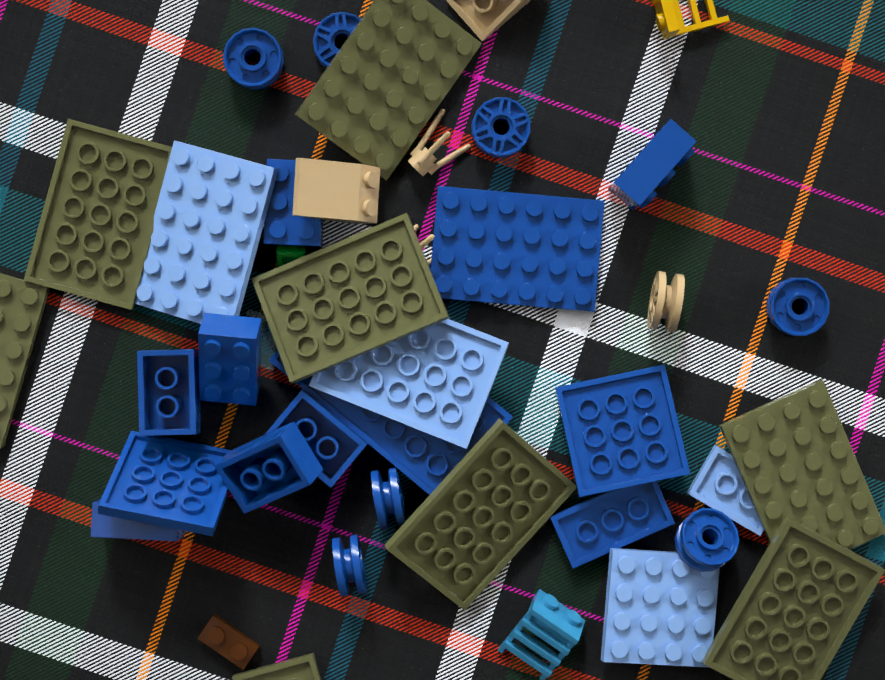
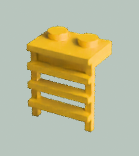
[651,0,730,40]

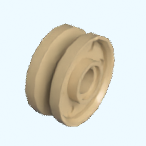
[647,271,685,333]

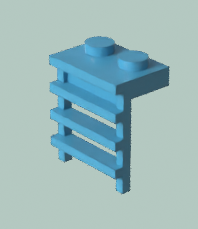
[498,589,585,680]

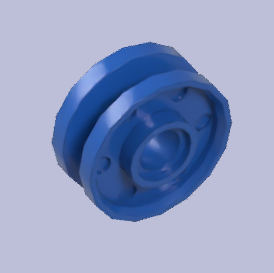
[313,12,361,69]
[223,28,285,90]
[471,97,531,158]
[766,278,830,336]
[371,467,406,530]
[674,508,739,572]
[332,534,367,597]

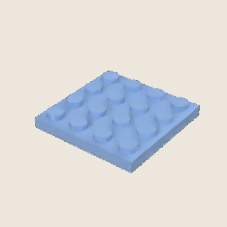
[601,548,720,668]

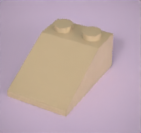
[446,0,531,41]
[293,158,380,224]

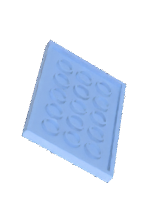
[134,140,279,324]
[309,319,509,449]

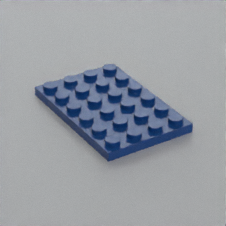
[431,186,605,312]

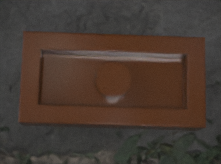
[197,614,260,670]

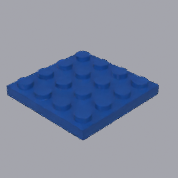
[555,364,690,498]
[98,431,231,536]

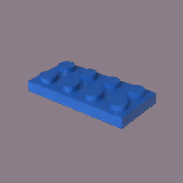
[550,482,675,568]

